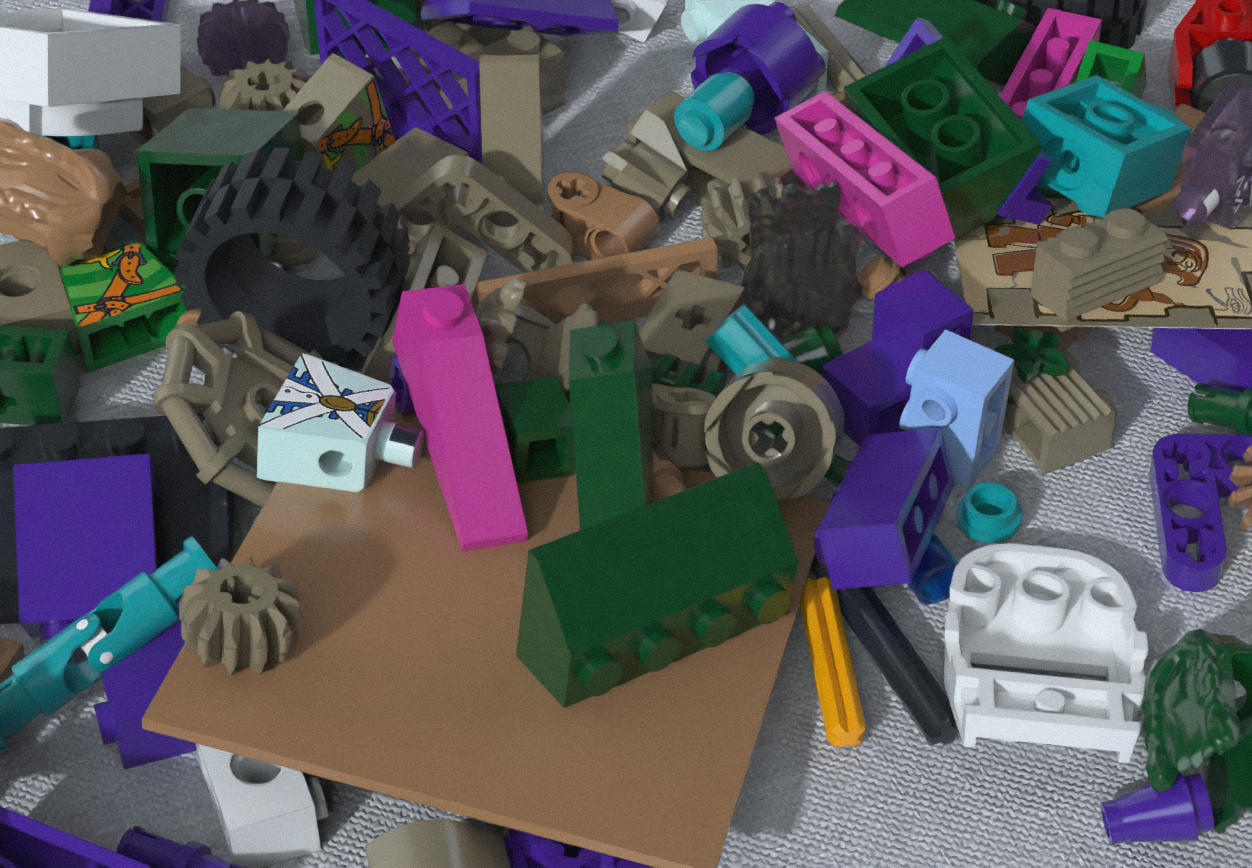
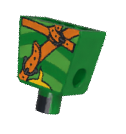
[59,241,189,373]

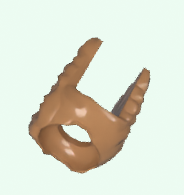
[0,118,127,268]

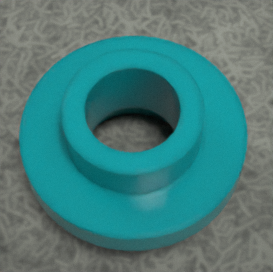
[956,482,1022,543]

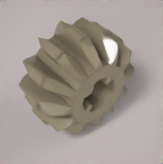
[219,58,308,111]
[701,171,802,273]
[179,557,303,676]

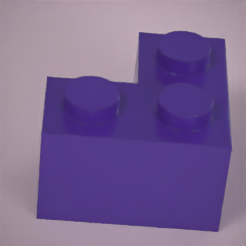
[822,269,974,447]

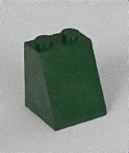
[137,108,303,267]

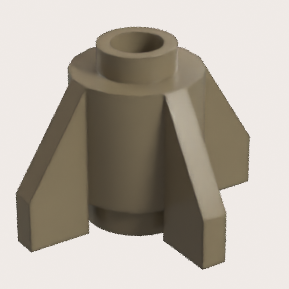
[602,109,692,219]

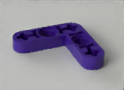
[1149,434,1252,592]

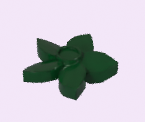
[993,325,1069,384]

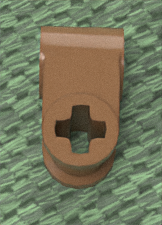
[546,172,660,260]

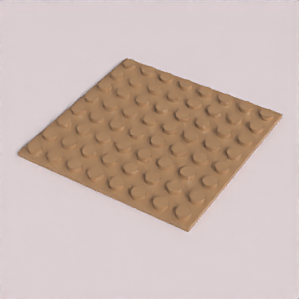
[142,407,831,868]

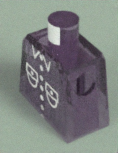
[1174,81,1252,228]

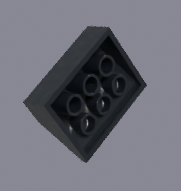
[0,413,234,624]

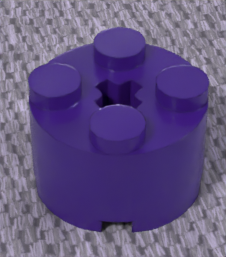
[691,2,826,135]

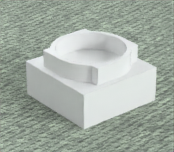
[0,8,181,136]

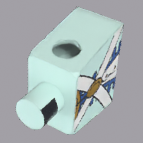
[257,353,424,492]

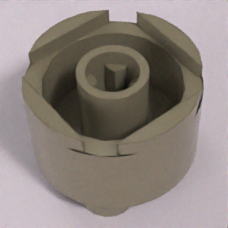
[704,357,845,501]

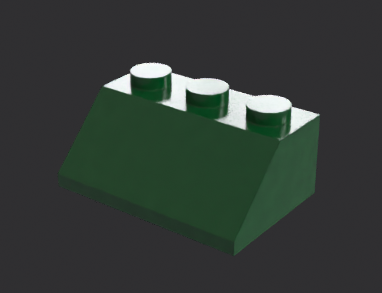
[834,0,1037,87]
[843,36,1042,240]

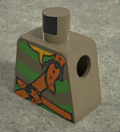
[283,53,396,174]

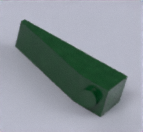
[569,320,653,530]

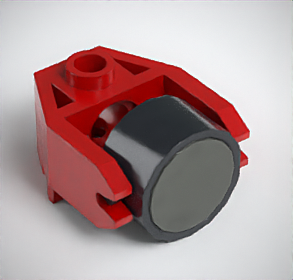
[1168,0,1252,135]

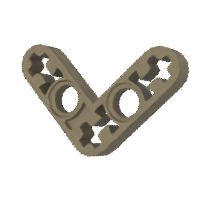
[387,155,575,273]

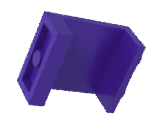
[13,454,159,644]

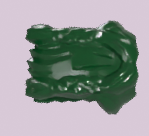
[1141,629,1252,834]

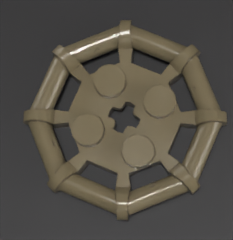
[153,311,323,508]

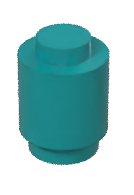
[674,72,754,151]

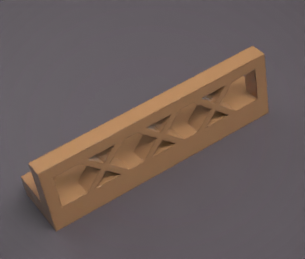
[471,237,717,344]

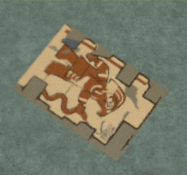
[954,198,1252,329]

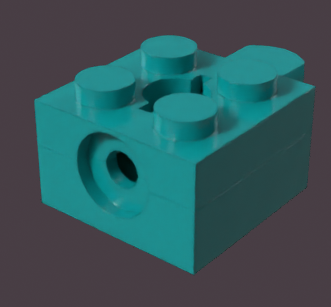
[1022,75,1192,218]

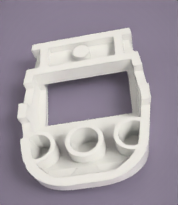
[944,543,1149,763]

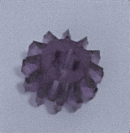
[196,0,290,77]

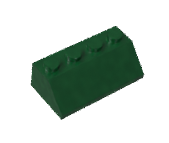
[516,462,799,708]

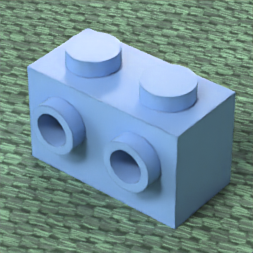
[899,329,1015,488]

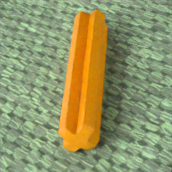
[800,577,866,748]

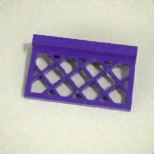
[314,0,482,164]

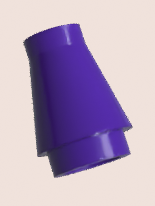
[1100,770,1214,845]

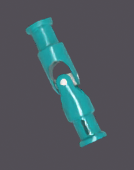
[0,536,217,752]

